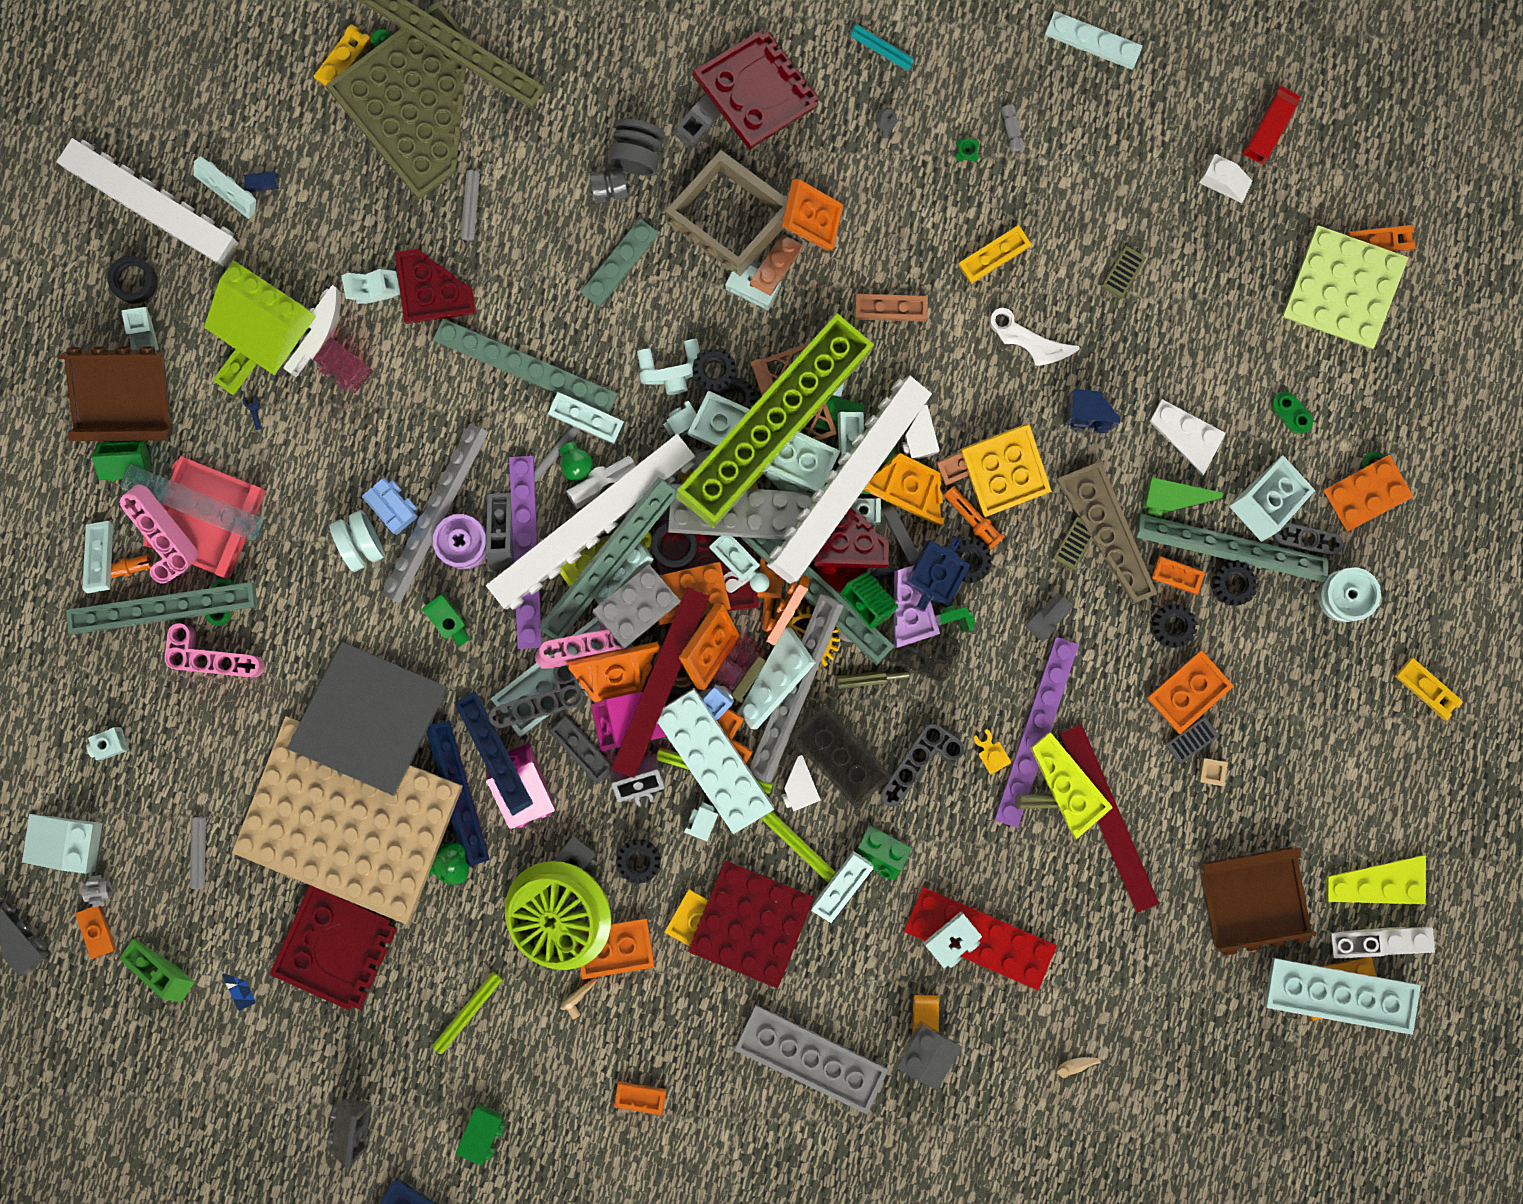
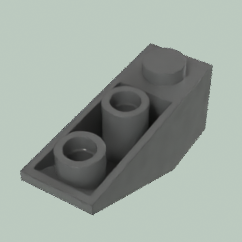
[674,94,721,150]
[0,899,50,976]

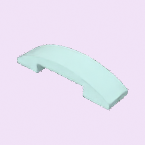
[122,307,159,350]

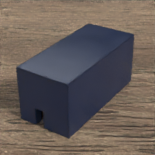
[244,171,279,192]

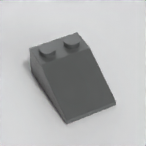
[328,1099,372,1168]

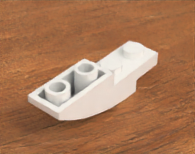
[283,285,341,377]
[1331,927,1435,958]

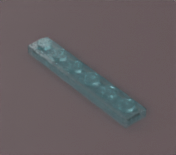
[120,464,266,542]

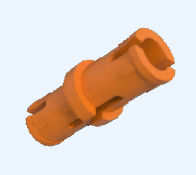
[111,554,153,578]

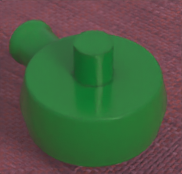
[370,29,392,48]

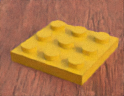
[960,423,1052,517]

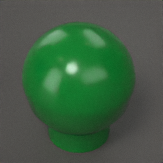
[558,442,593,482]

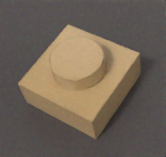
[1198,758,1228,786]

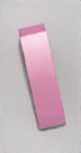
[120,485,198,583]
[535,620,628,669]
[165,623,265,677]

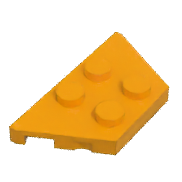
[863,453,944,526]

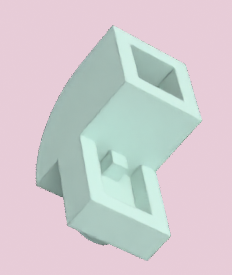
[342,269,400,304]

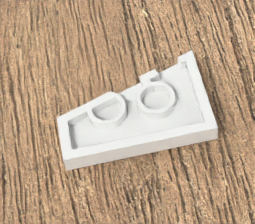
[1149,399,1226,476]

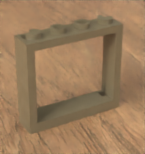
[665,150,788,276]

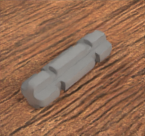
[1001,104,1024,152]

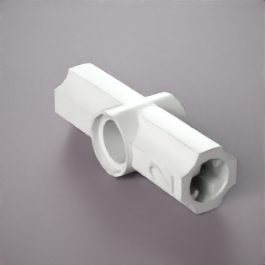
[566,456,636,509]

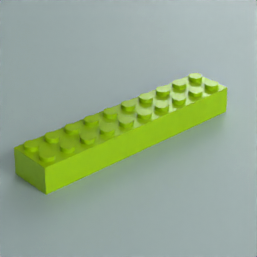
[676,313,874,529]

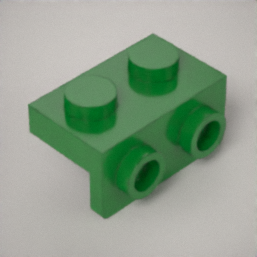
[935,605,975,633]
[855,825,912,880]

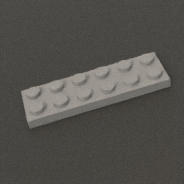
[668,483,814,540]
[735,1004,888,1114]

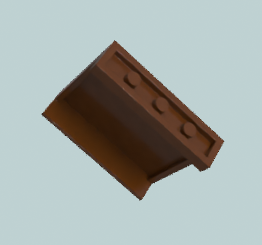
[58,346,172,441]
[1198,846,1316,955]

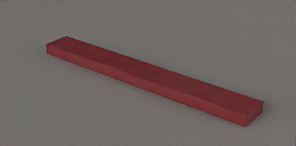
[611,587,710,779]
[1058,724,1159,913]

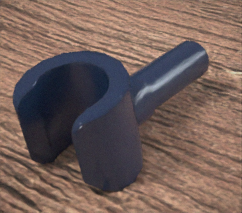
[243,395,262,430]

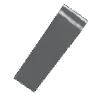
[489,665,584,728]
[880,724,964,807]

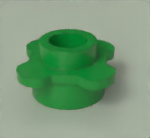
[956,138,979,162]

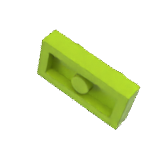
[213,349,257,396]

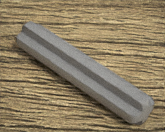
[461,170,480,241]
[190,817,206,889]

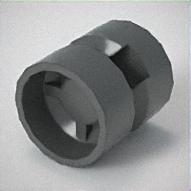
[590,167,629,204]

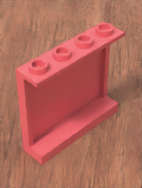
[143,456,266,579]

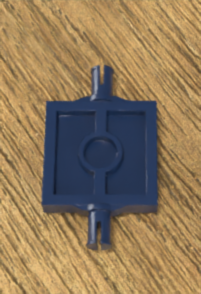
[906,536,970,612]

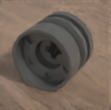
[607,118,665,176]

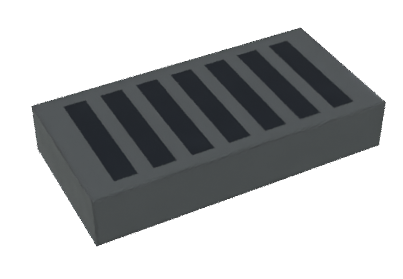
[1164,717,1219,764]

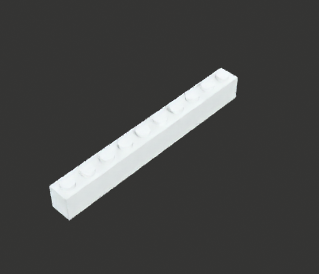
[767,376,932,584]
[486,434,696,610]

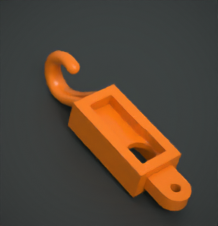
[757,540,783,631]

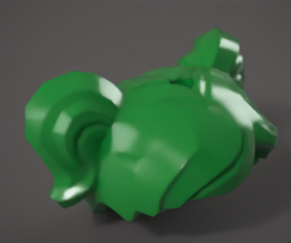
[429,843,470,885]

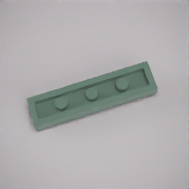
[581,218,659,308]

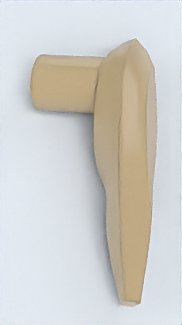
[560,977,598,1019]
[1055,1057,1101,1078]

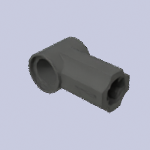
[1025,593,1073,642]

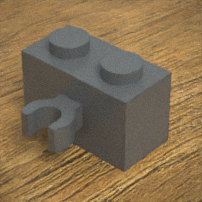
[609,754,665,806]

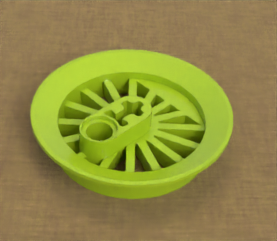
[505,861,611,970]

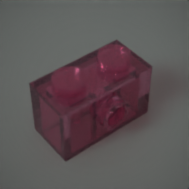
[313,337,373,393]

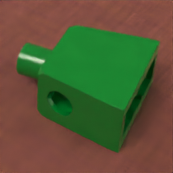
[422,592,471,647]

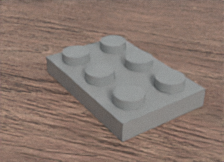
[593,565,681,649]

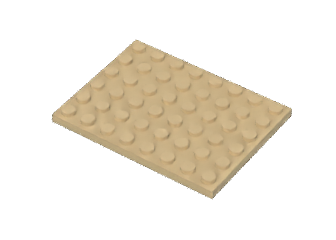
[232,716,463,925]

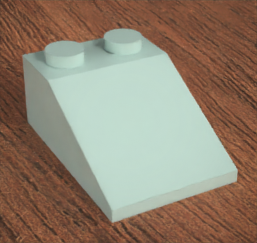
[1229,455,1315,542]
[22,814,102,874]

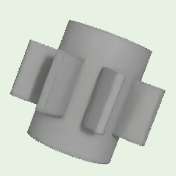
[82,875,113,907]

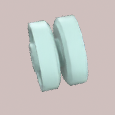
[330,510,385,572]
[1318,567,1381,622]

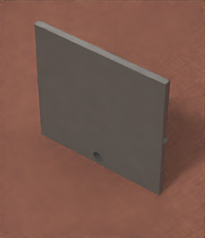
[287,642,448,796]

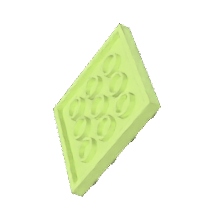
[1282,225,1409,349]

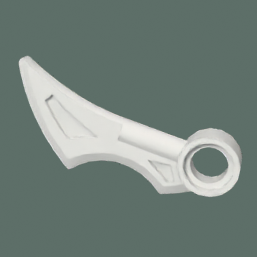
[989,308,1079,366]

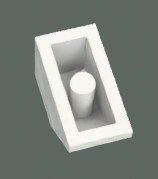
[1199,154,1252,203]
[901,405,940,460]
[782,755,821,811]

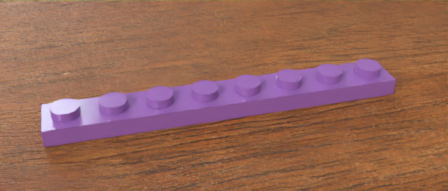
[509,456,543,649]
[994,637,1079,828]

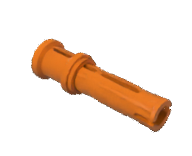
[943,486,1006,550]

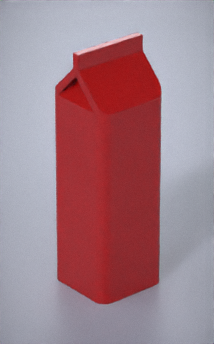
[1242,85,1301,165]

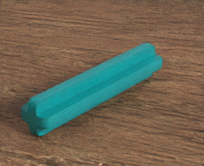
[850,24,915,70]

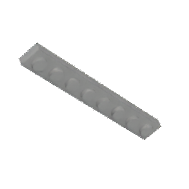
[382,424,488,604]
[749,594,844,783]

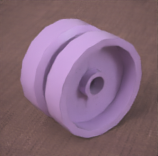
[433,514,487,569]

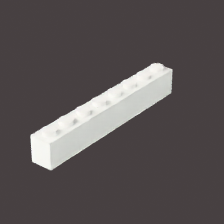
[57,138,239,267]

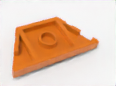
[566,642,660,703]

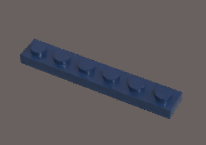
[454,691,534,816]
[426,720,490,866]

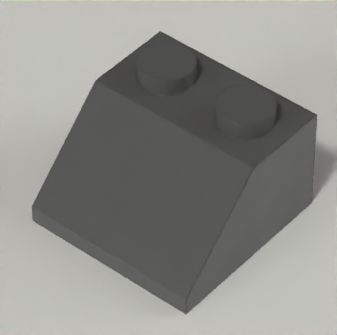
[895,1021,963,1090]

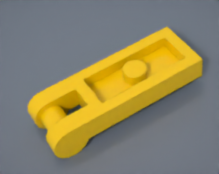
[313,24,371,87]
[1395,658,1463,721]

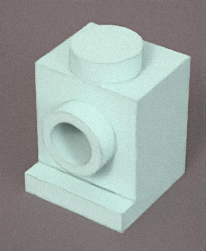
[663,401,697,438]
[851,498,881,525]
[86,727,129,761]
[685,802,718,841]

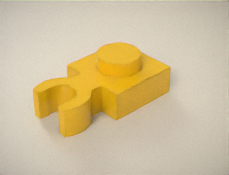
[973,729,1012,775]

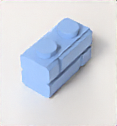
[362,478,418,535]

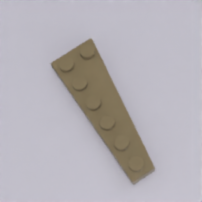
[1056,461,1157,604]

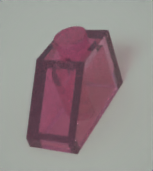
[713,634,765,692]

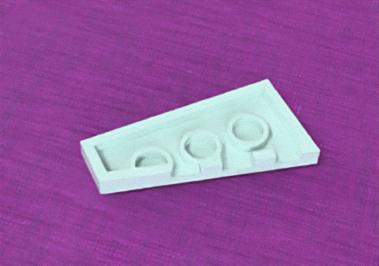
[739,627,816,729]

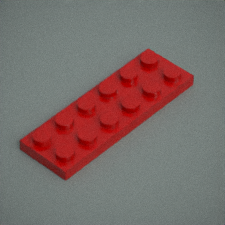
[903,886,1057,990]

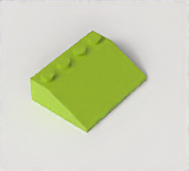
[204,260,316,375]

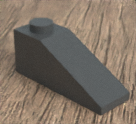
[486,493,514,570]

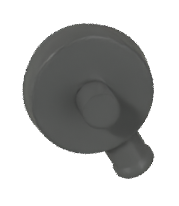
[875,108,897,138]

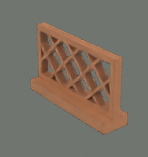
[751,344,837,441]

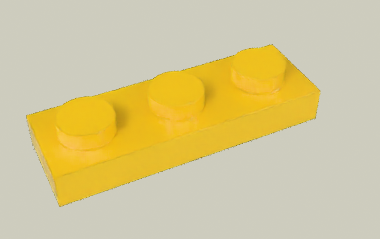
[958,225,1032,284]

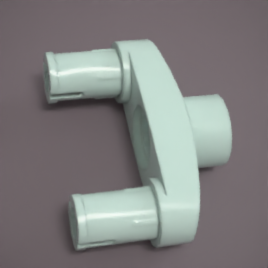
[637,339,706,395]

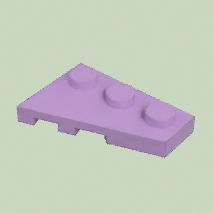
[893,565,940,648]

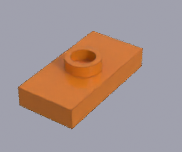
[1151,556,1205,595]
[75,906,117,959]
[614,1081,667,1115]

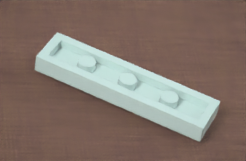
[1045,11,1143,70]

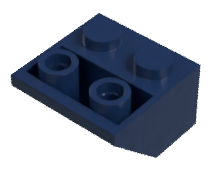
[1064,389,1121,433]

